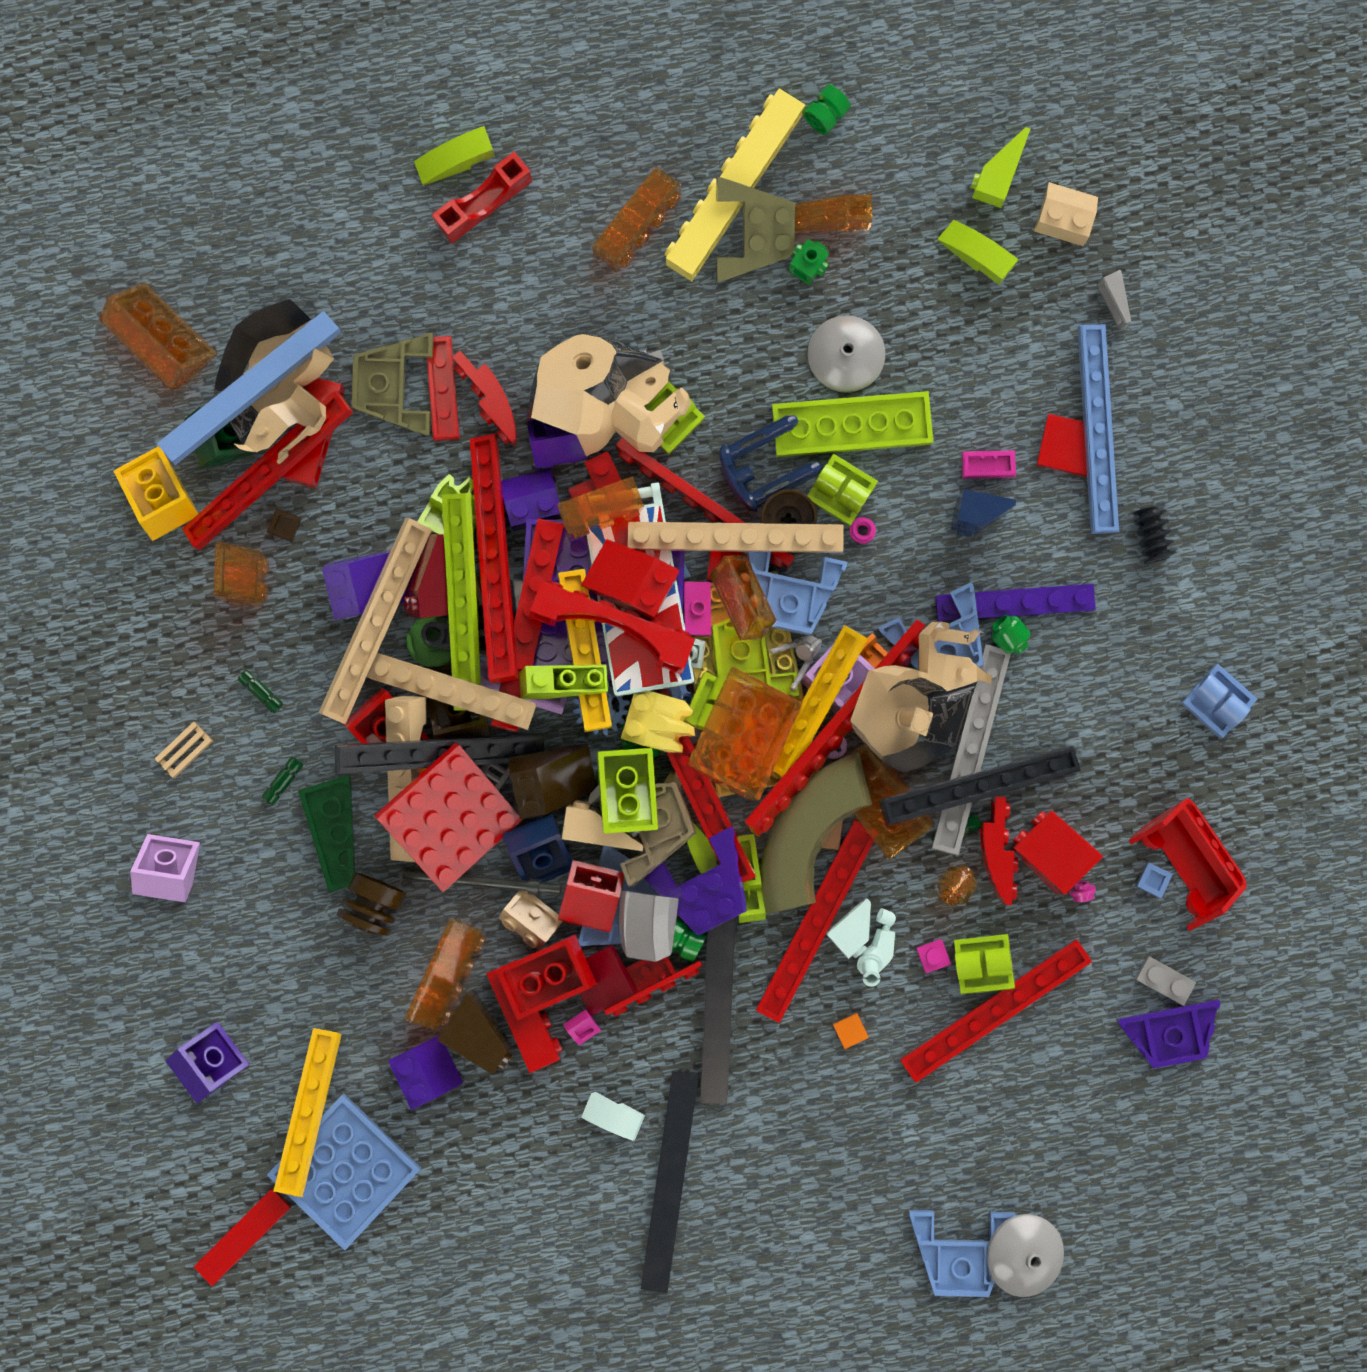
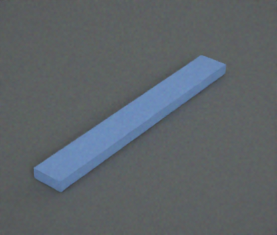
[157,311,342,465]
[1077,324,1119,534]

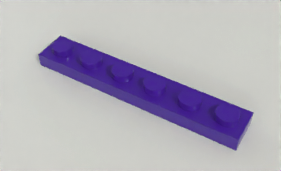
[935,584,1096,622]

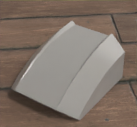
[619,891,679,962]

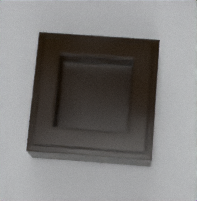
[267,508,302,543]

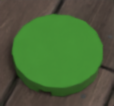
[407,616,451,667]

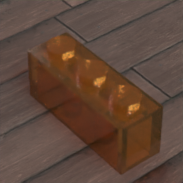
[557,477,644,539]
[710,555,777,640]

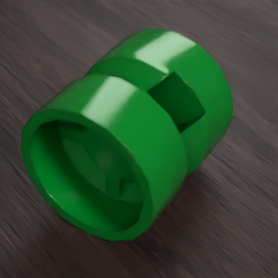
[802,84,851,135]
[672,916,708,963]

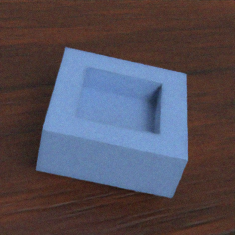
[1135,862,1173,898]

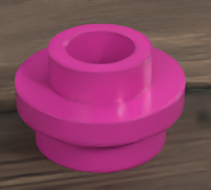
[849,517,876,544]
[1069,881,1096,902]

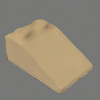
[562,800,644,851]

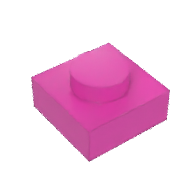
[916,939,951,973]
[564,1009,601,1045]

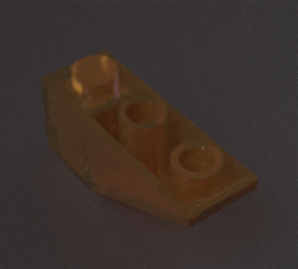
[795,194,872,231]

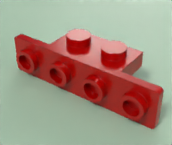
[604,956,702,1017]

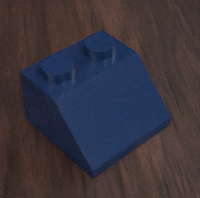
[951,489,1016,537]
[503,813,573,882]

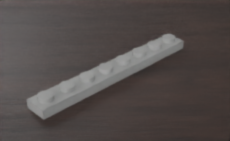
[931,644,1011,856]

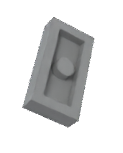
[1135,956,1196,1006]

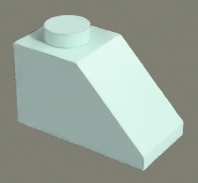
[826,898,871,959]

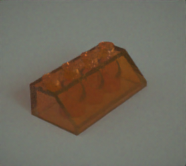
[99,282,217,391]
[848,743,935,859]
[404,917,486,1031]

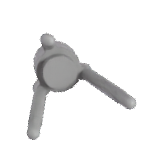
[770,636,822,691]

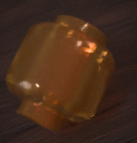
[937,865,977,906]

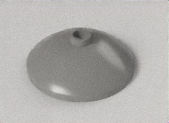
[807,315,885,393]
[986,1214,1064,1297]

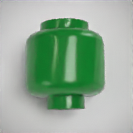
[991,615,1031,654]

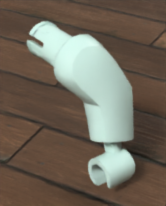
[857,908,896,987]

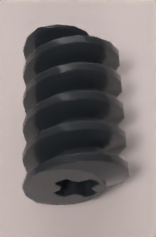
[1132,507,1176,564]

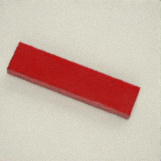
[427,336,460,441]
[194,1187,292,1286]

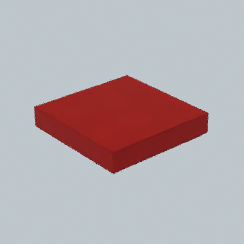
[1036,414,1087,477]

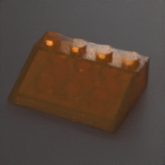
[687,667,803,801]

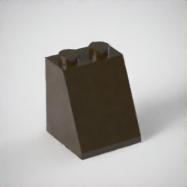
[437,990,512,1075]

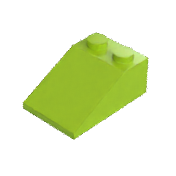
[597,748,658,834]

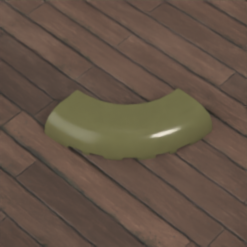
[760,753,872,915]

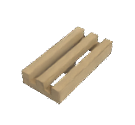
[155,722,213,778]

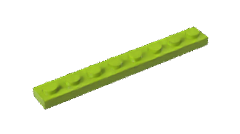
[442,493,481,710]

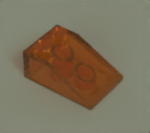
[214,542,269,607]

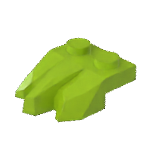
[417,474,477,535]

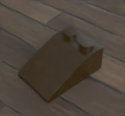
[427,663,491,739]
[509,743,597,819]

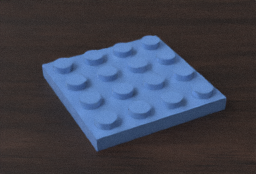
[267,1094,421,1250]

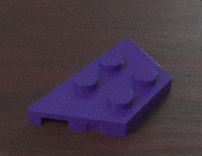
[1116,999,1220,1068]

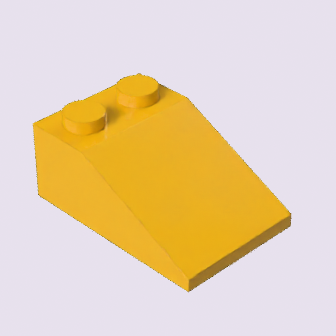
[114,446,198,541]

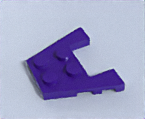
[644,827,747,936]

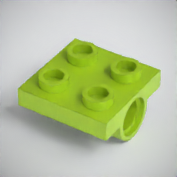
[644,381,705,455]
[807,454,878,527]
[684,672,753,744]
[954,934,1015,995]

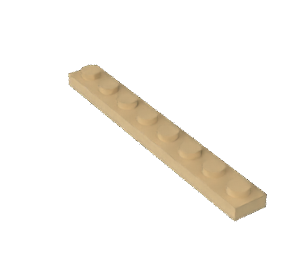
[319,518,432,724]
[628,522,844,553]
[366,653,537,730]

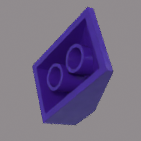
[322,550,409,620]

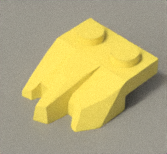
[621,691,695,753]

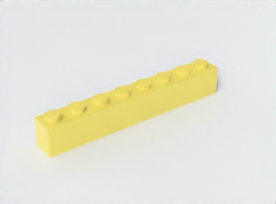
[665,89,805,282]

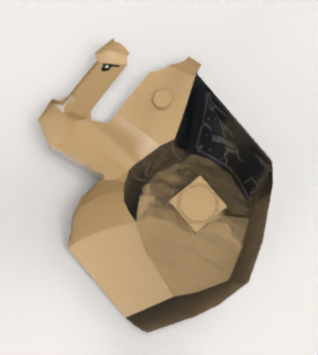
[214,299,334,464]
[525,334,691,456]
[850,622,992,773]

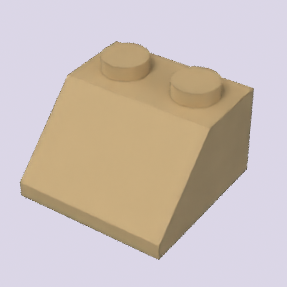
[1034,182,1098,246]

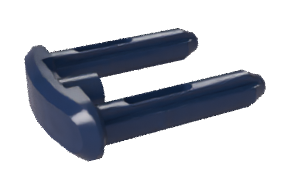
[719,415,822,512]

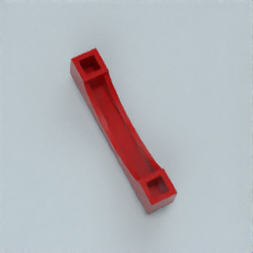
[529,581,695,675]

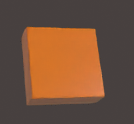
[833,1013,869,1049]

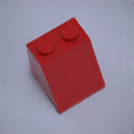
[1011,810,1103,895]

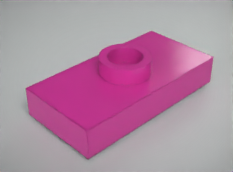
[961,450,1016,479]
[683,582,711,636]

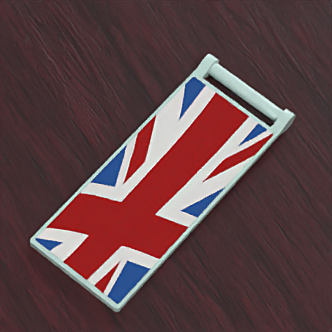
[580,482,694,696]

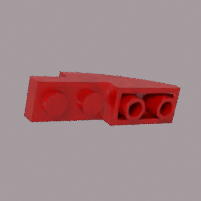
[452,351,518,447]
[980,796,1018,905]

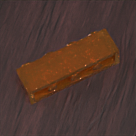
[592,166,682,272]

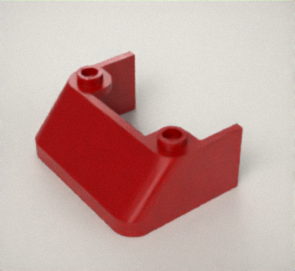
[1128,799,1247,931]

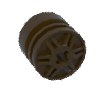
[760,489,817,524]
[336,872,407,936]

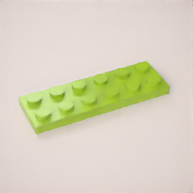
[772,391,934,458]

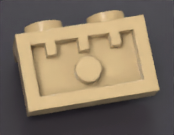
[499,891,563,950]

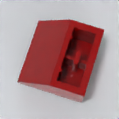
[558,860,624,933]

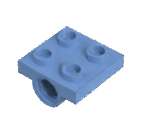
[1181,664,1257,739]

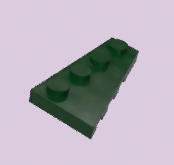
[298,774,356,893]

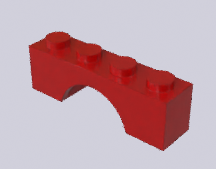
[432,151,533,244]

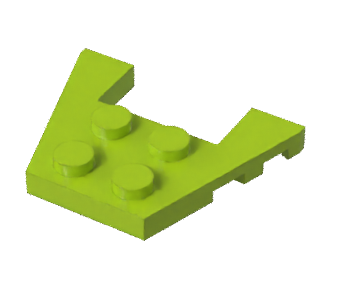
[711,607,800,697]

